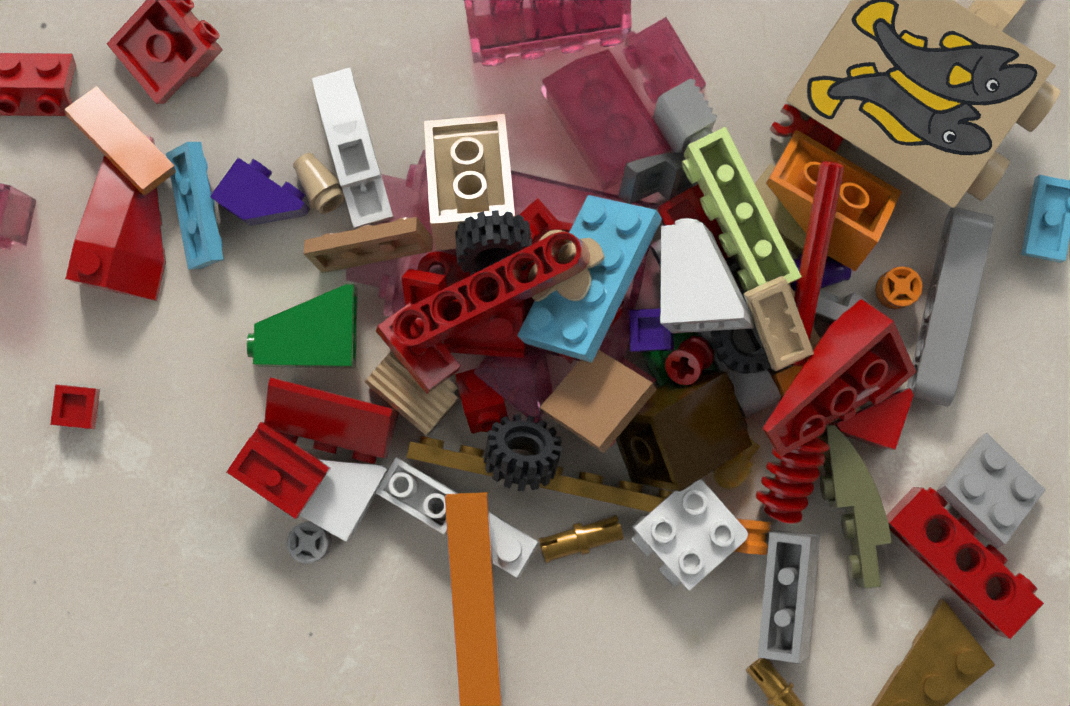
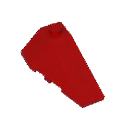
[65,136,166,301]
[763,299,916,457]

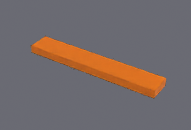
[445,492,502,706]

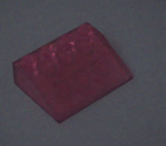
[464,0,632,66]

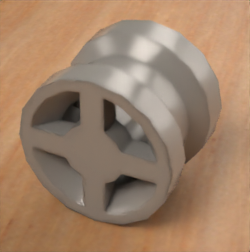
[287,522,332,564]

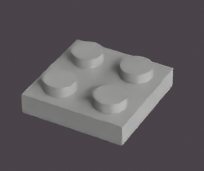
[936,433,1046,548]

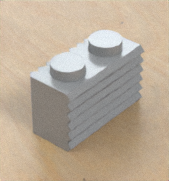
[652,79,717,153]

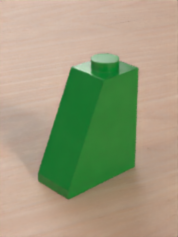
[247,284,358,369]

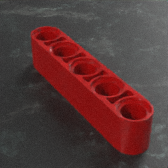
[393,231,590,349]

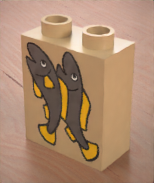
[786,0,1061,208]

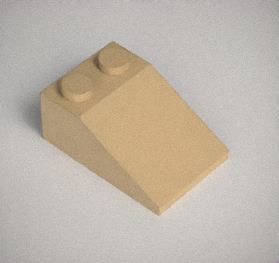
[424,114,515,251]

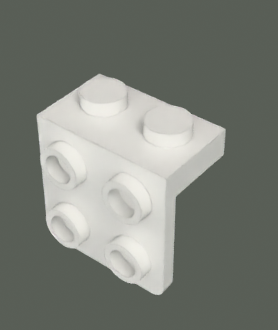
[631,479,748,591]

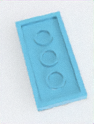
[517,195,662,363]

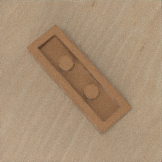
[303,217,433,273]

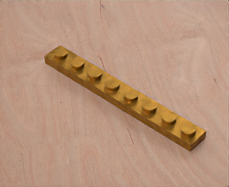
[406,436,673,512]

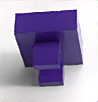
[629,308,674,353]

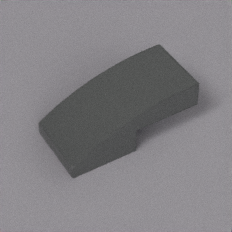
[618,152,698,204]

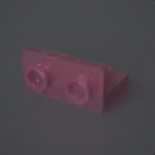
[623,17,707,104]

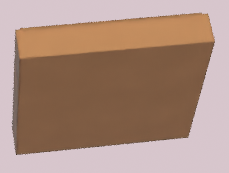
[540,349,656,454]

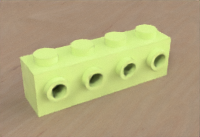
[681,126,801,292]

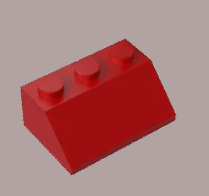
[264,377,399,464]

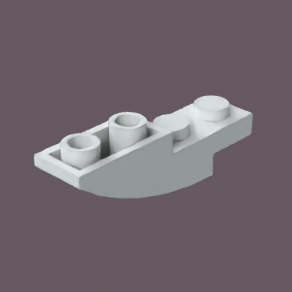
[312,68,394,229]
[375,457,540,578]

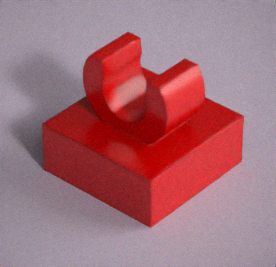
[519,198,565,244]

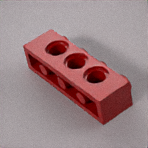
[886,487,1044,639]

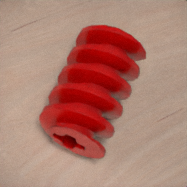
[755,437,830,524]

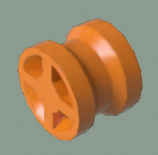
[875,266,923,310]
[733,518,772,555]

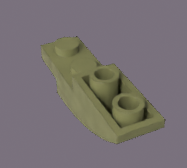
[817,425,892,589]

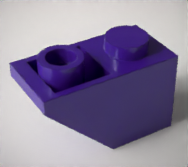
[210,157,310,226]

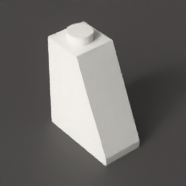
[660,218,754,333]
[300,460,389,541]

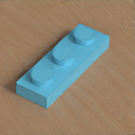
[166,142,224,270]

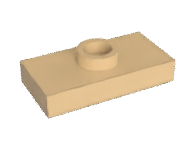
[743,276,814,371]

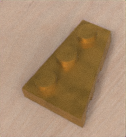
[871,599,995,706]

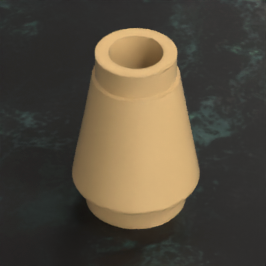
[293,153,346,214]

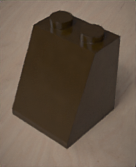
[616,370,752,492]

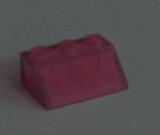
[541,49,672,191]

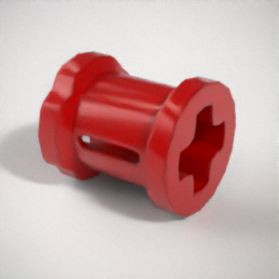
[665,336,714,385]

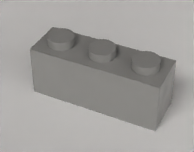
[758,530,820,664]

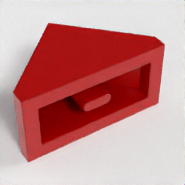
[829,388,914,450]

